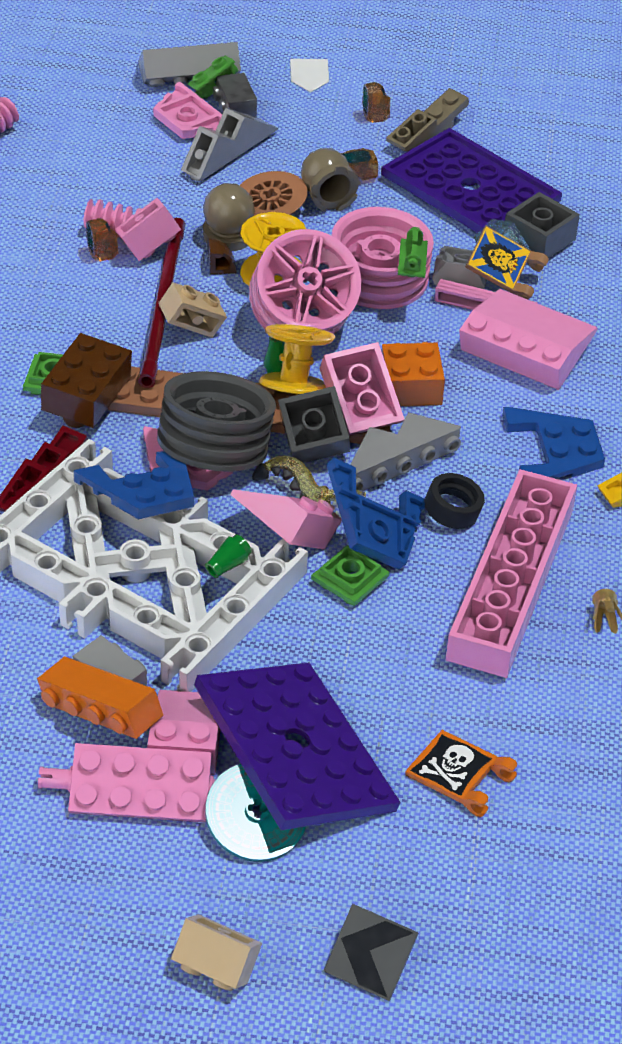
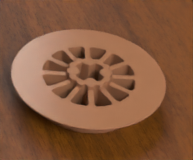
[239,171,308,216]

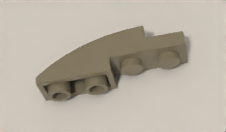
[386,88,469,151]

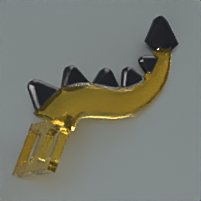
[252,456,366,504]

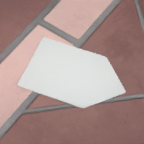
[290,59,329,92]

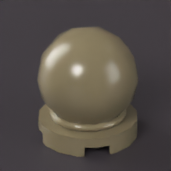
[300,148,361,212]
[203,183,255,251]

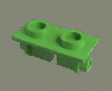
[188,55,239,99]
[398,227,428,278]

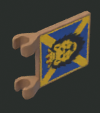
[465,225,549,300]

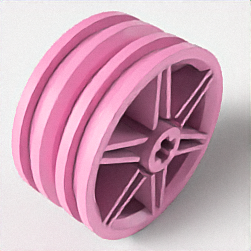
[328,207,434,309]
[249,229,361,334]

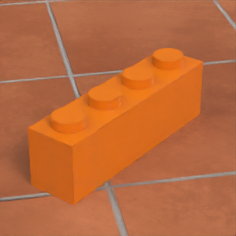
[37,656,164,739]

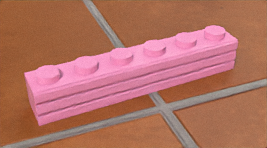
[434,279,538,310]

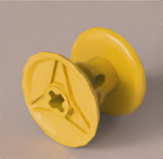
[240,212,306,286]
[259,324,336,394]

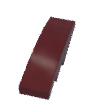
[0,425,88,512]

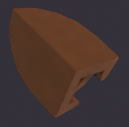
[207,238,237,274]

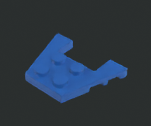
[502,407,605,479]
[74,451,194,520]
[327,457,425,570]

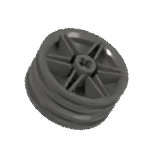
[157,371,276,472]

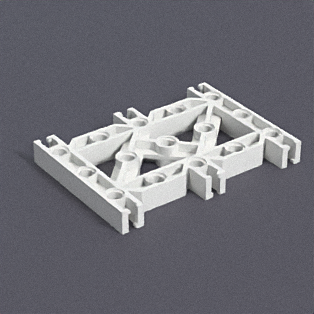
[0,439,308,692]

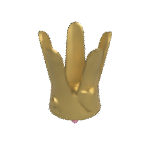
[592,589,622,634]

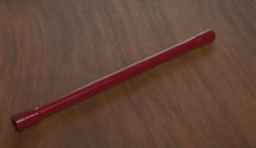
[138,218,186,388]

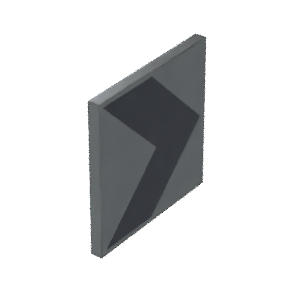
[324,903,419,1001]

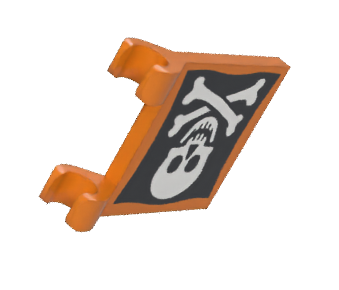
[405,730,517,817]

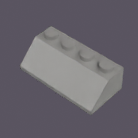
[138,42,241,87]

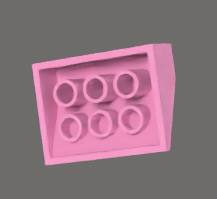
[459,289,597,390]

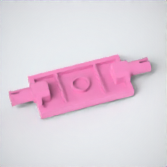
[38,743,216,823]

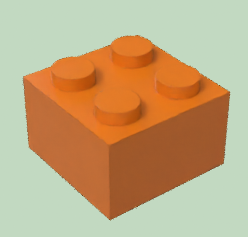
[381,342,445,406]

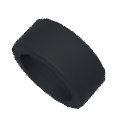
[424,473,485,529]

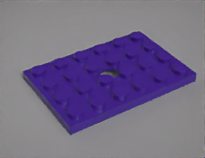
[381,128,562,235]
[194,662,401,830]

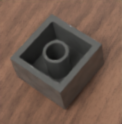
[503,192,580,258]
[278,386,350,465]

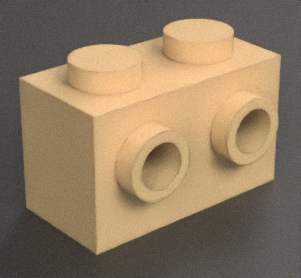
[158,282,227,338]
[171,914,262,991]

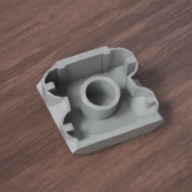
[432,246,487,289]

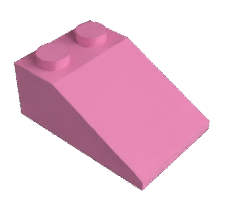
[319,342,405,435]
[230,489,342,550]
[147,690,221,775]

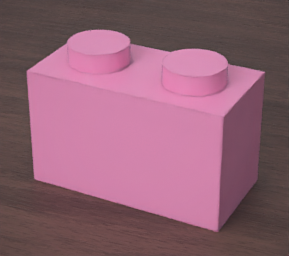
[115,198,181,261]

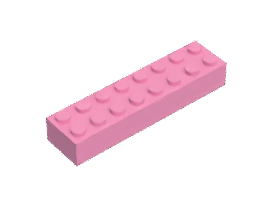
[446,469,577,678]

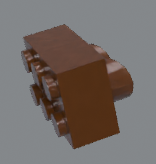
[41,333,132,428]

